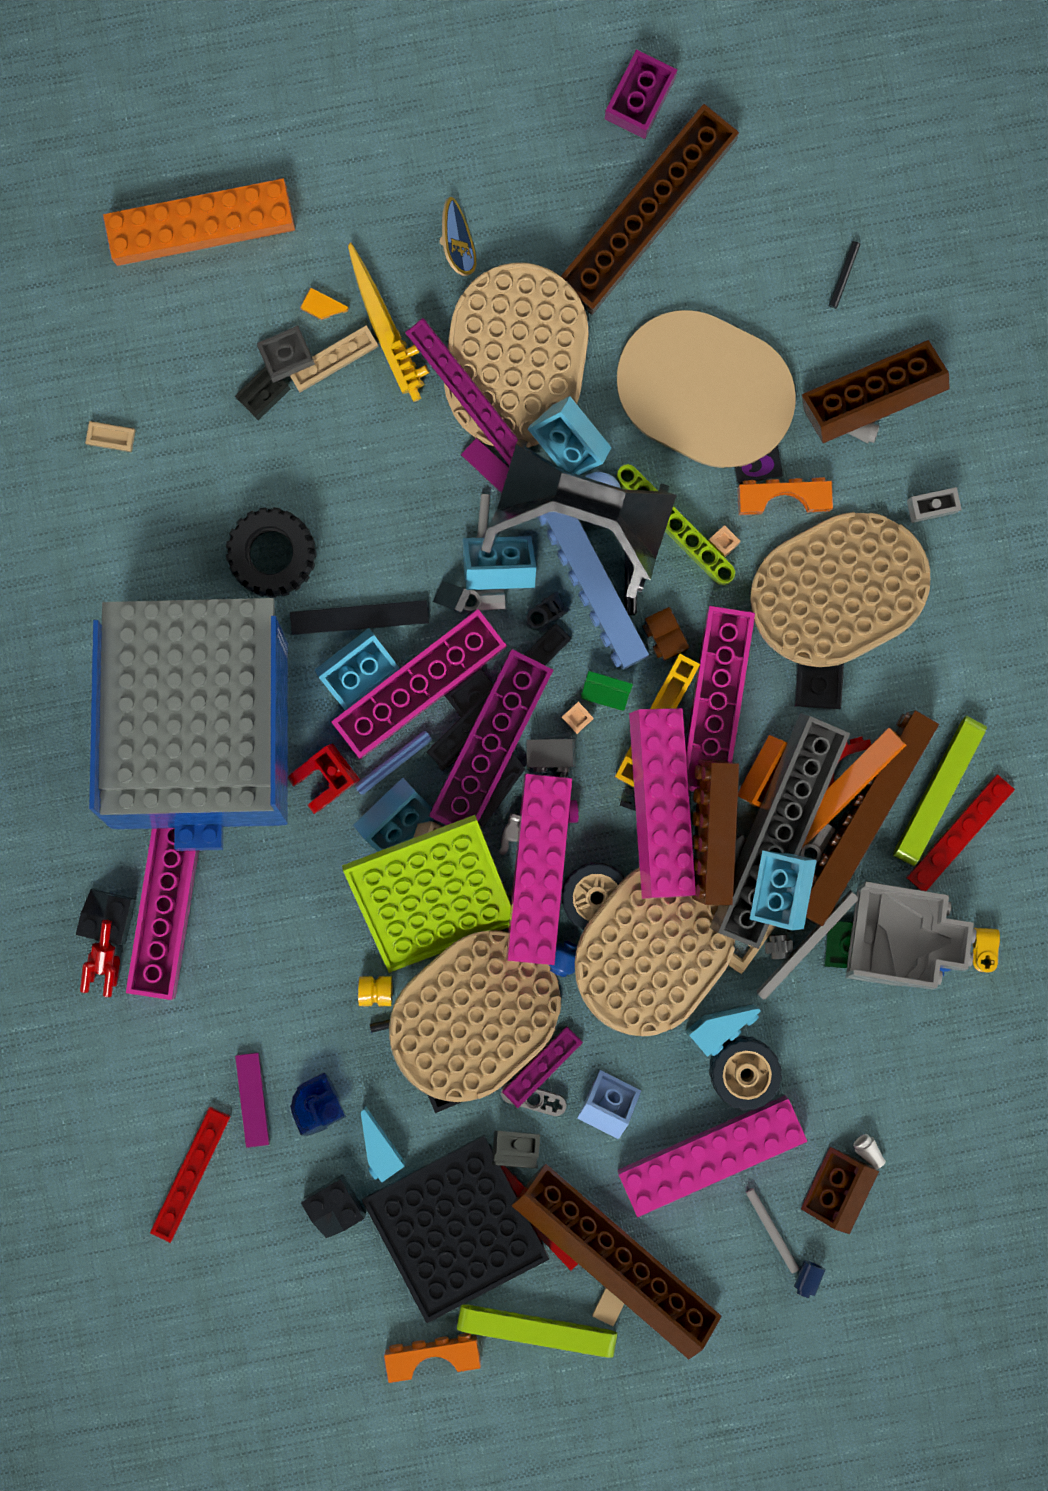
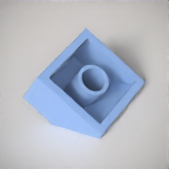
[577,1070,641,1139]

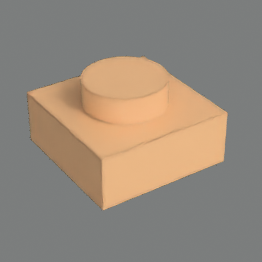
[708,525,740,558]
[561,702,594,734]

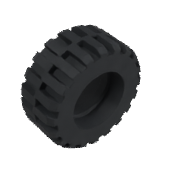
[226,507,316,598]

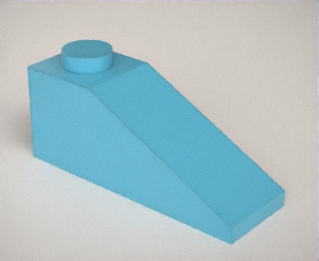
[361,1106,406,1183]

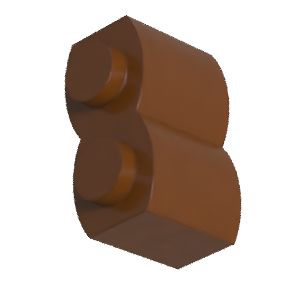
[642,607,689,661]

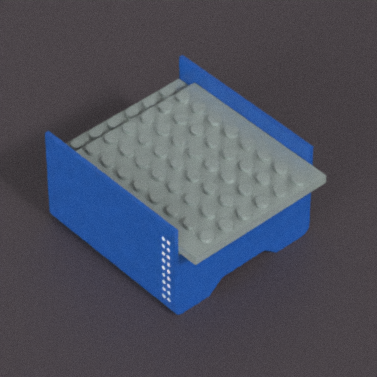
[89,598,288,851]

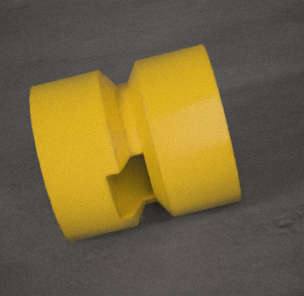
[358,976,393,1006]

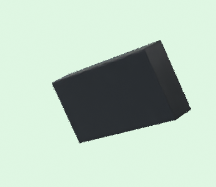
[433,581,471,612]

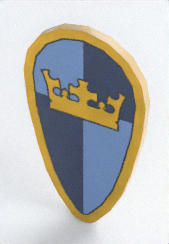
[440,197,476,276]

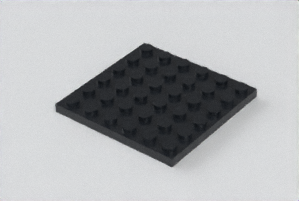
[362,1134,550,1323]

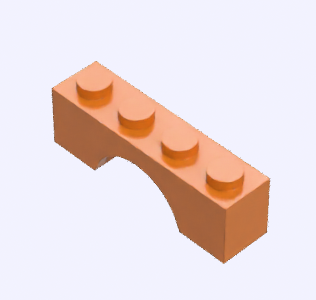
[737,477,833,515]
[384,1333,481,1383]

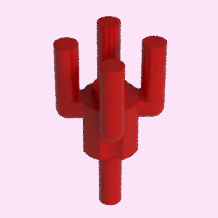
[80,920,120,997]

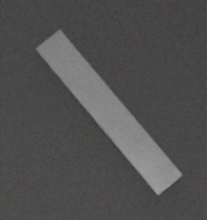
[757,890,858,1000]

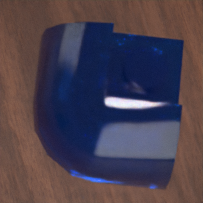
[290,1073,346,1136]

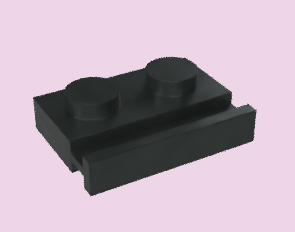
[235,366,291,420]
[492,1131,540,1169]

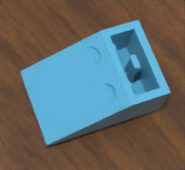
[686,1004,761,1057]

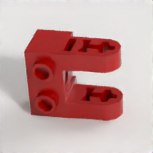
[288,743,360,814]

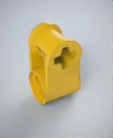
[972,928,1000,973]

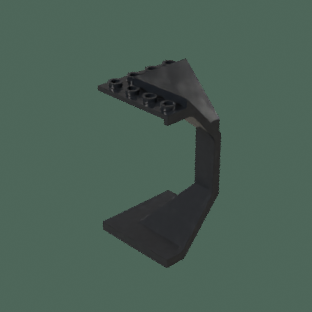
[481,439,677,599]

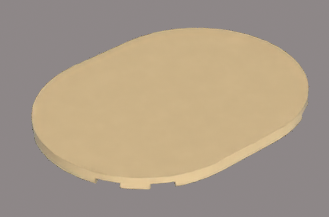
[444,263,589,447]
[617,310,796,468]
[751,512,930,667]
[575,867,735,1036]
[389,931,561,1102]

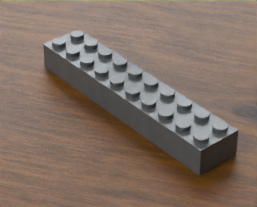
[710,713,850,949]

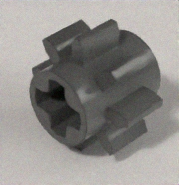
[765,934,794,959]

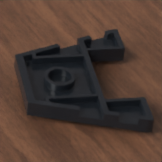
[436,752,525,827]

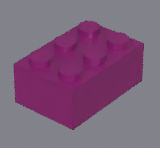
[605,49,677,139]

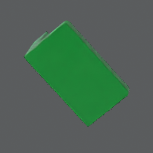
[581,671,633,711]

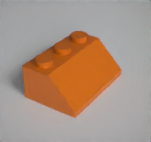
[738,735,787,809]

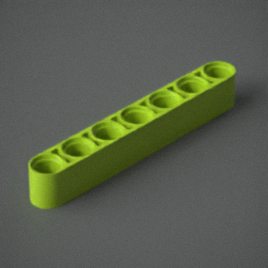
[616,464,735,586]
[893,715,987,866]
[456,1304,618,1358]

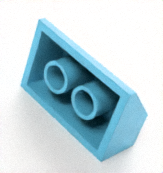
[528,396,612,475]
[463,536,536,590]
[315,628,400,711]
[353,778,435,851]
[750,850,817,930]

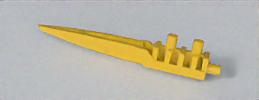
[348,242,430,402]

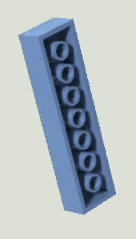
[537,512,649,670]

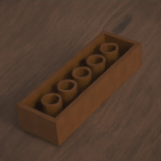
[802,340,950,443]
[692,760,739,905]

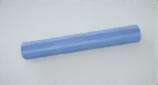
[355,731,432,795]

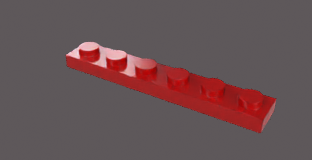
[906,774,1015,891]

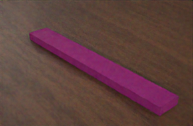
[405,318,519,466]

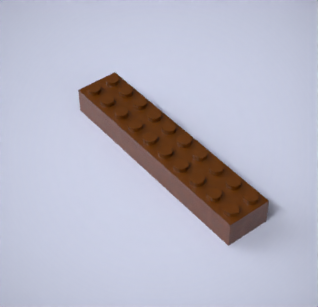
[560,104,739,315]
[806,710,939,926]
[512,1164,722,1360]

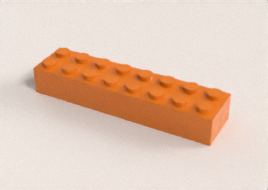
[103,178,295,266]

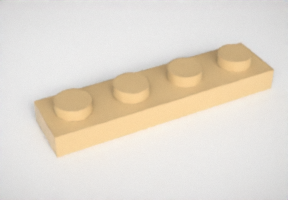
[290,325,379,392]

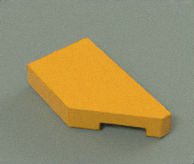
[300,288,349,320]

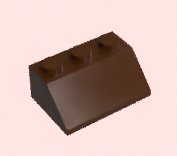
[801,1147,879,1234]

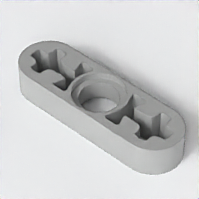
[501,1081,566,1116]

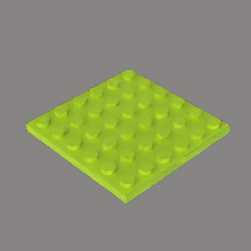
[342,815,511,973]

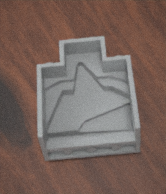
[845,882,976,990]

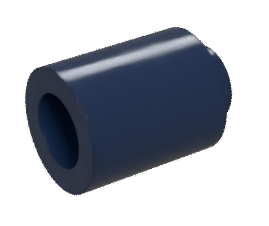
[794,1260,826,1298]

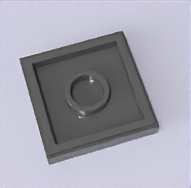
[257,326,315,383]

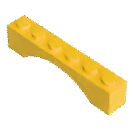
[614,654,700,787]

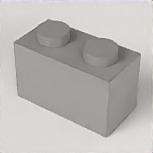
[907,487,962,523]

